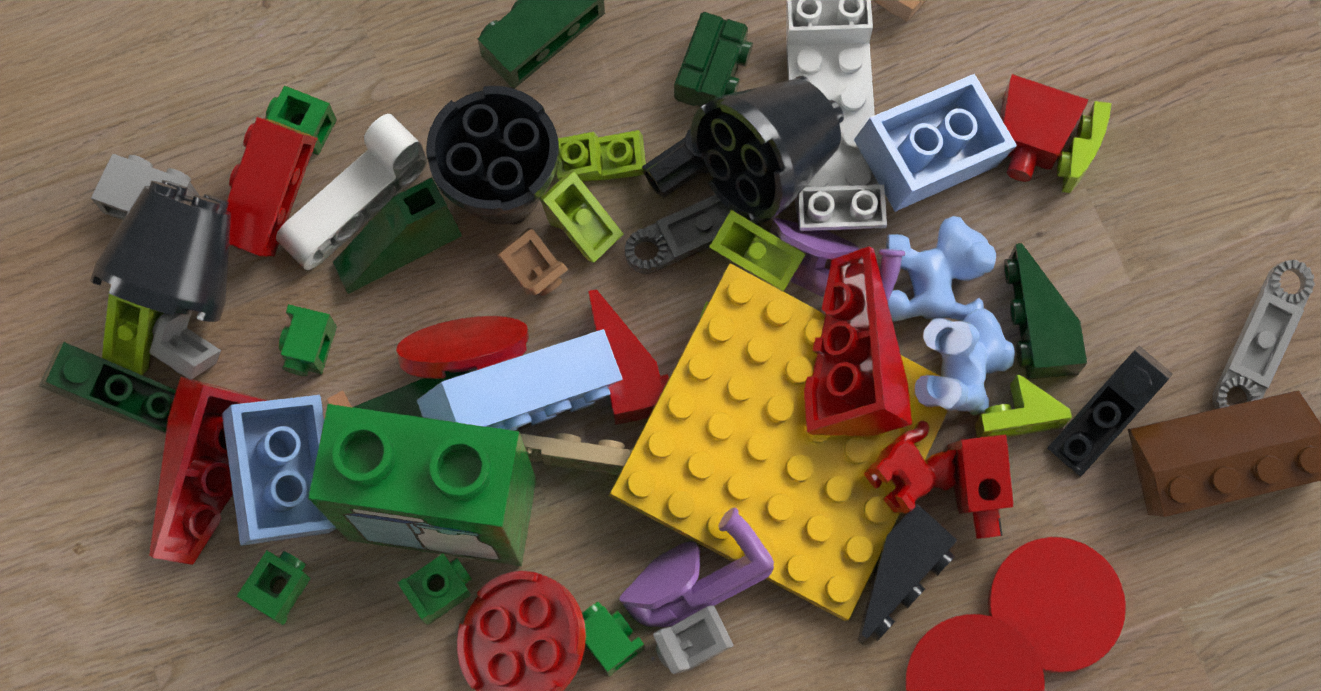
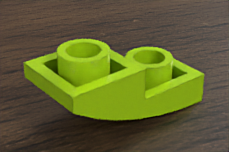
[1057,101,1112,193]
[557,130,646,181]

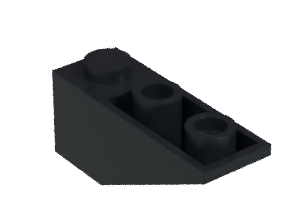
[1047,346,1173,477]
[858,504,957,645]

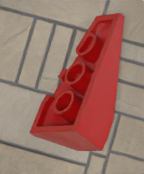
[804,246,912,436]
[149,377,269,565]

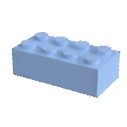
[417,329,622,431]

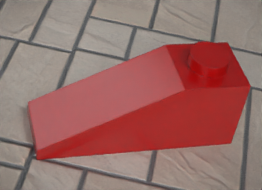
[588,289,669,425]

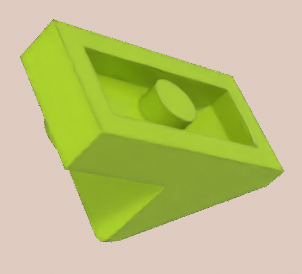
[540,170,624,263]
[709,210,806,291]
[102,289,164,375]
[975,375,1072,438]

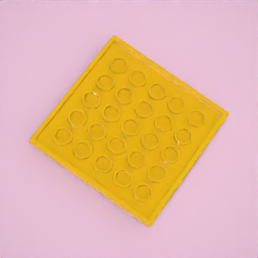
[608,263,948,621]

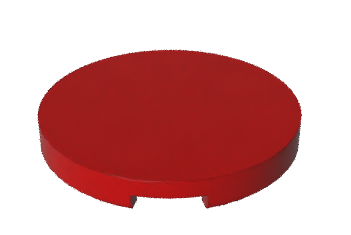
[396,316,529,379]
[988,537,1126,673]
[457,571,586,691]
[906,614,1045,691]

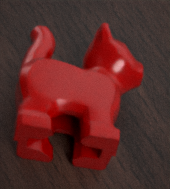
[864,421,957,514]

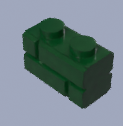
[674,12,753,107]

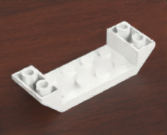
[786,0,887,231]

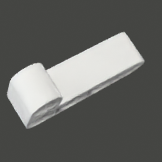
[276,114,427,270]

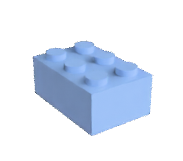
[854,74,1017,212]
[222,395,337,546]

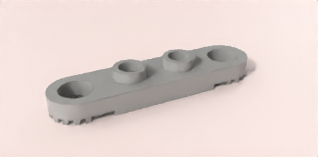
[1212,260,1315,409]

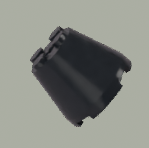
[691,76,844,221]
[426,86,560,225]
[90,180,231,322]

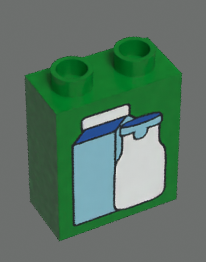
[308,404,536,566]

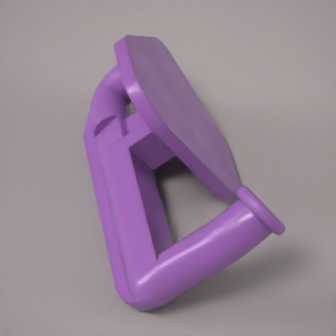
[769,218,905,302]
[619,508,774,627]

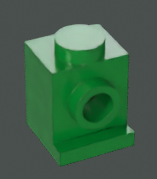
[266,85,337,155]
[279,304,337,376]
[236,550,311,625]
[397,553,472,626]
[582,602,645,677]

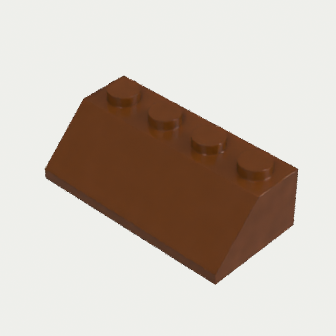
[1128,390,1321,517]

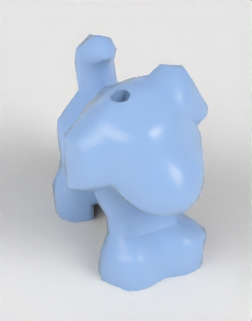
[886,216,996,321]
[915,309,1015,416]

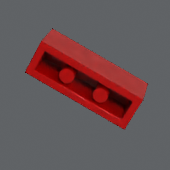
[227,117,317,257]

